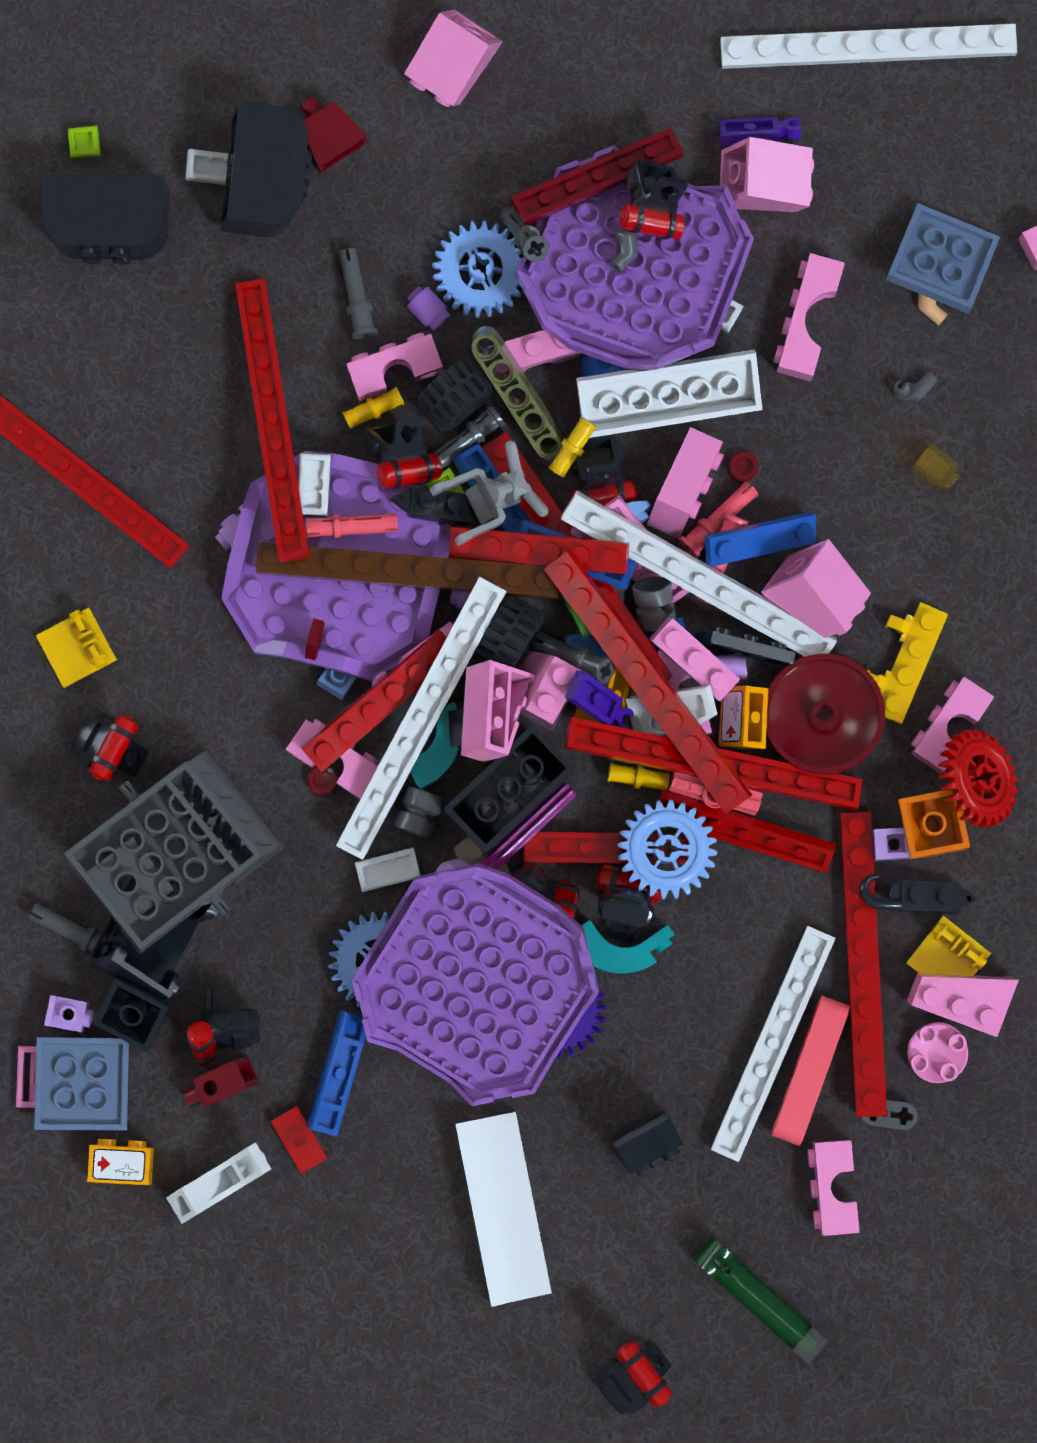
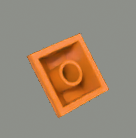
[898,790,970,859]

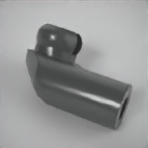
[610,229,638,273]
[893,371,938,401]

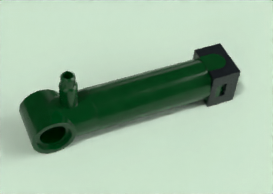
[692,1236,829,1364]

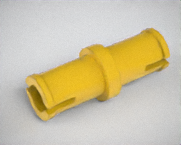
[343,387,405,429]
[548,417,597,478]
[607,762,670,791]

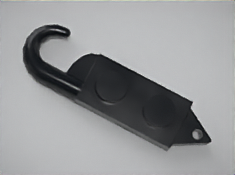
[390,485,499,530]
[859,874,977,914]

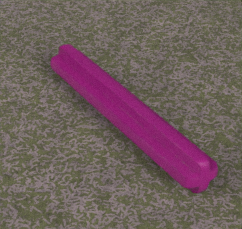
[480,783,576,870]

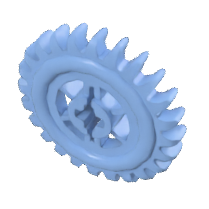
[432,220,523,318]
[617,799,717,900]
[328,912,389,1007]

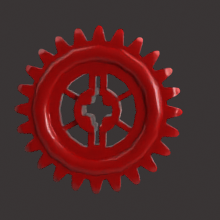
[938,729,1018,828]

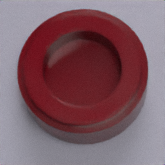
[728,452,759,483]
[307,767,338,796]

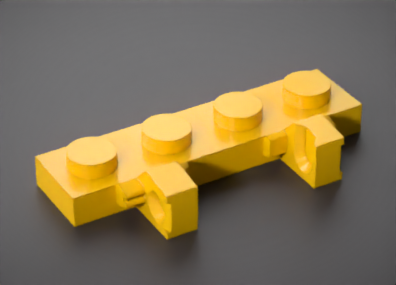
[867,602,948,725]

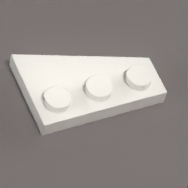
[626,685,717,737]

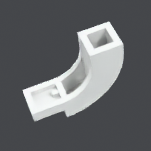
[166,1142,271,1224]

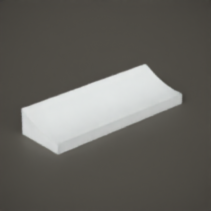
[576,350,762,438]
[456,1112,551,1307]

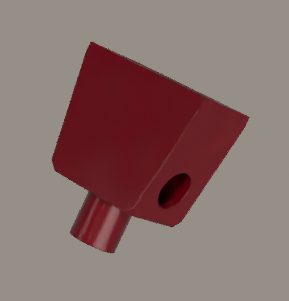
[300,96,367,173]
[183,1056,260,1108]

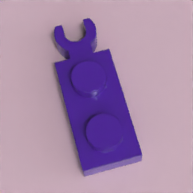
[719,116,801,146]
[565,670,634,729]

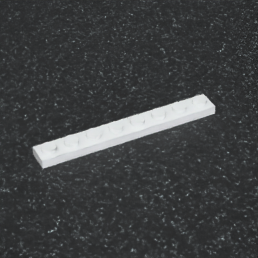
[710,926,835,1162]

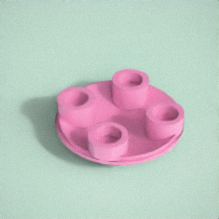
[907,1022,968,1083]

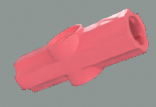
[668,772,763,816]

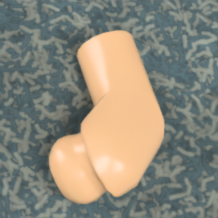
[918,293,948,326]

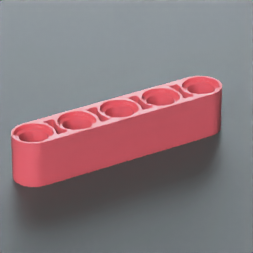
[771,995,850,1146]

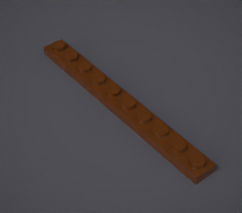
[256,542,559,599]

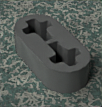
[860,1100,918,1130]

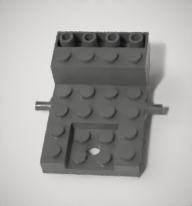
[64,751,284,954]

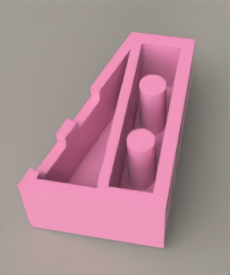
[647,427,724,539]
[461,660,536,762]
[906,973,1019,1037]

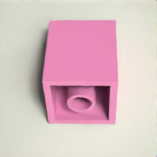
[404,9,503,107]
[720,137,814,212]
[761,539,871,638]
[518,650,582,731]

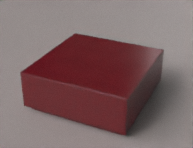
[305,618,325,661]

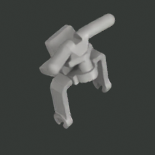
[430,440,549,546]

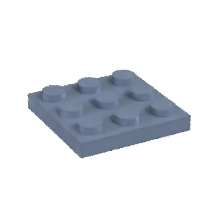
[886,203,1000,314]
[34,1037,129,1130]

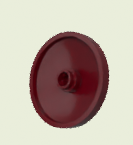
[766,654,885,775]

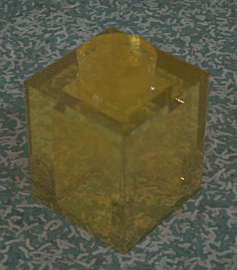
[910,443,960,492]

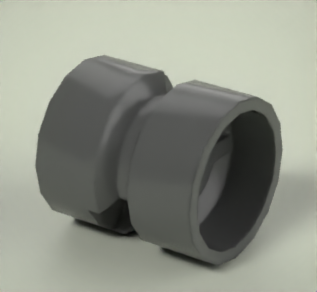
[633,577,676,631]
[394,786,444,840]

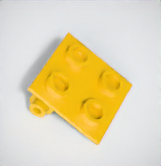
[36,608,117,688]
[906,916,991,976]

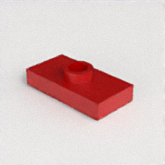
[271,1106,328,1174]

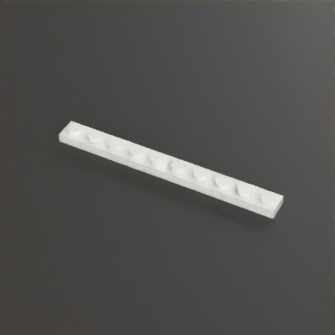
[720,24,1017,69]
[561,491,837,657]
[336,577,506,860]

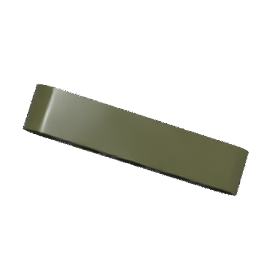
[472,326,563,460]

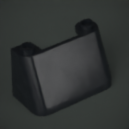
[89,877,223,999]

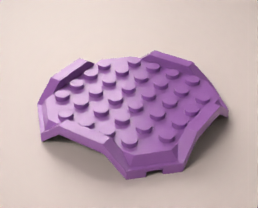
[515,145,754,370]
[221,451,451,682]
[351,863,599,1106]

